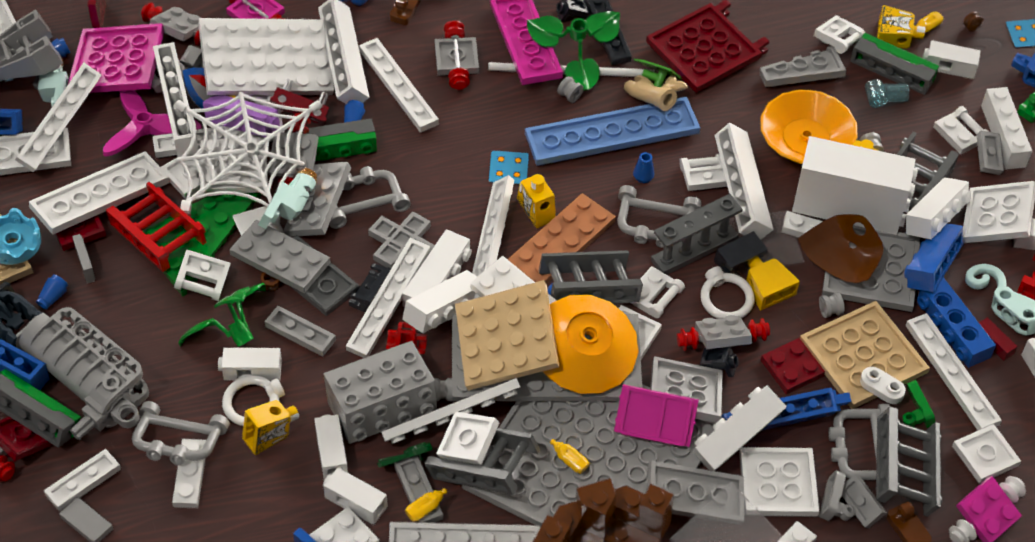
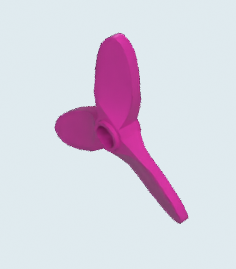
[103,90,202,157]

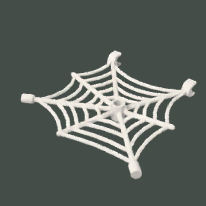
[174,92,323,227]

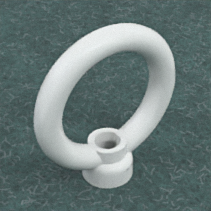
[700,266,755,319]
[222,375,285,426]

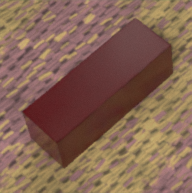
[979,317,1018,361]

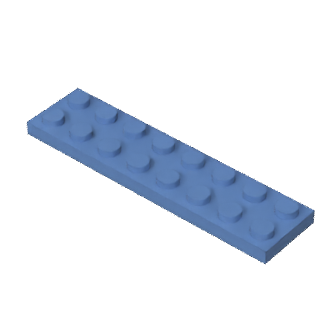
[525,97,700,166]

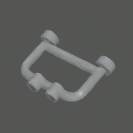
[329,166,411,229]
[618,185,702,248]
[132,401,230,465]
[829,404,900,482]

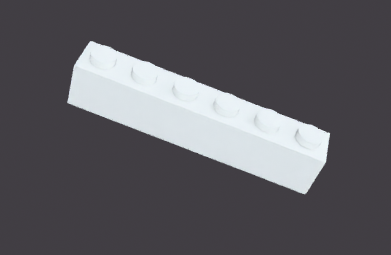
[318,0,369,104]
[153,42,199,157]
[715,123,774,240]

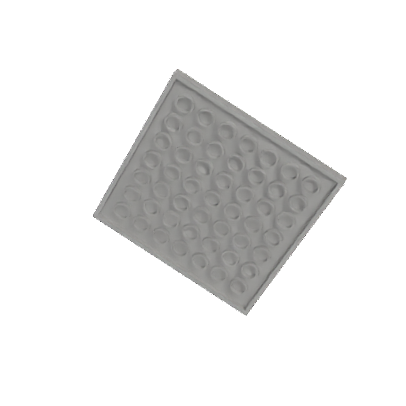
[462,384,716,527]

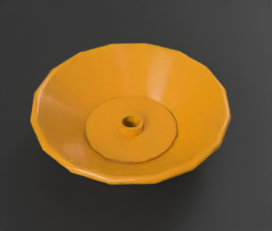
[761,90,857,164]
[543,295,639,394]

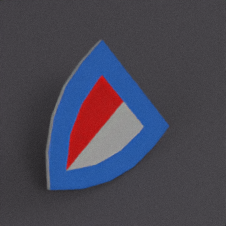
[181,67,213,113]

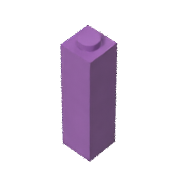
[203,95,280,137]

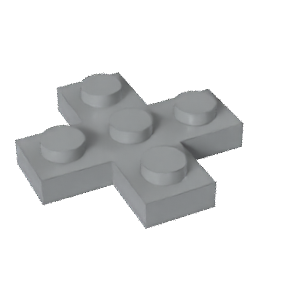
[368,211,435,269]

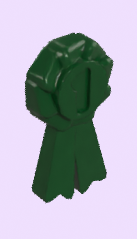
[377,442,433,468]

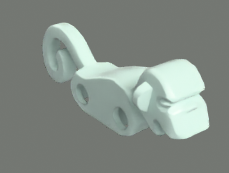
[965,264,1035,335]

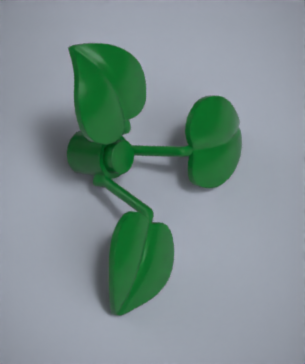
[527,12,620,90]
[178,283,266,347]

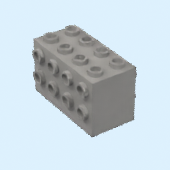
[323,341,437,444]

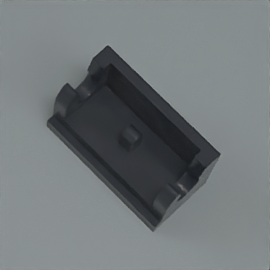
[714,231,768,273]
[349,263,391,313]

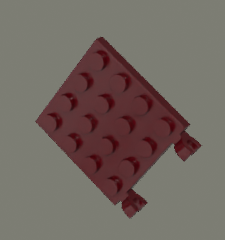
[646,0,770,93]

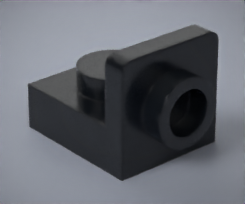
[556,0,590,22]
[699,346,739,377]

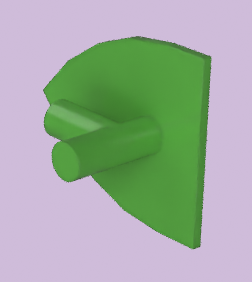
[634,59,682,87]

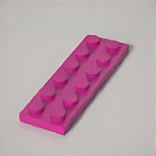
[490,0,563,85]

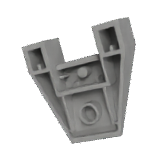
[0,10,63,80]

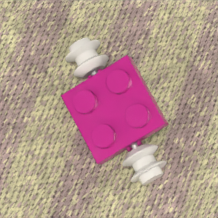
[949,476,1026,542]

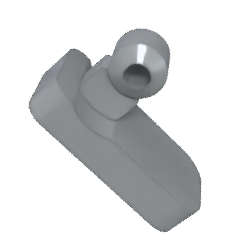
[819,470,855,521]

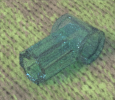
[865,79,909,108]

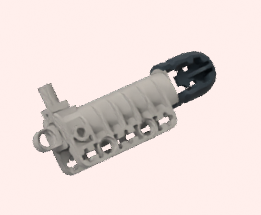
[0,291,149,440]

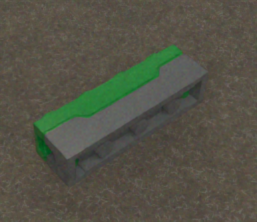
[850,32,939,95]
[287,118,377,161]
[0,369,81,448]

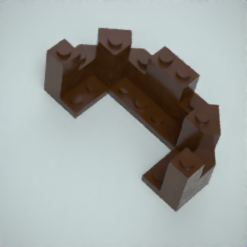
[533,478,674,542]

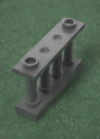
[897,132,959,210]
[651,194,743,275]
[538,250,643,303]
[876,406,942,517]
[425,428,540,495]

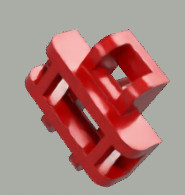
[386,322,428,354]

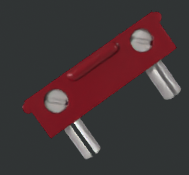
[270,79,329,126]

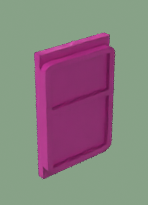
[614,384,699,447]

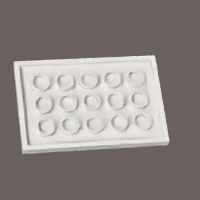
[198,18,334,95]

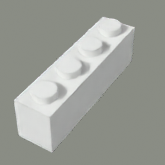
[981,87,1032,169]
[906,177,971,239]
[402,229,472,307]
[402,270,480,333]
[692,385,787,471]

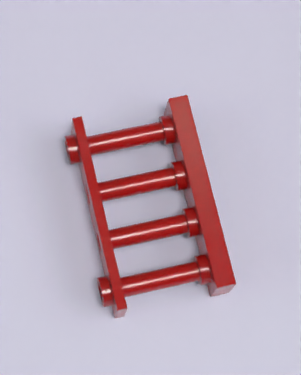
[106,181,207,272]

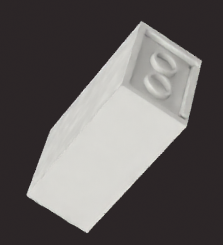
[792,136,918,235]

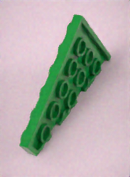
[143,192,262,297]

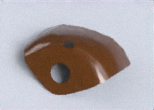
[798,214,884,283]

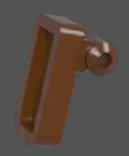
[390,0,420,25]
[886,501,932,542]

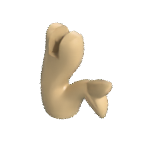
[624,75,688,111]

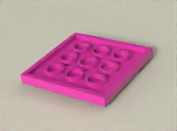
[67,23,164,93]

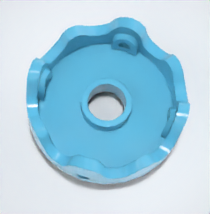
[0,208,41,265]

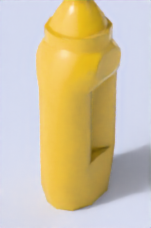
[916,12,943,32]
[550,439,590,474]
[405,488,447,522]

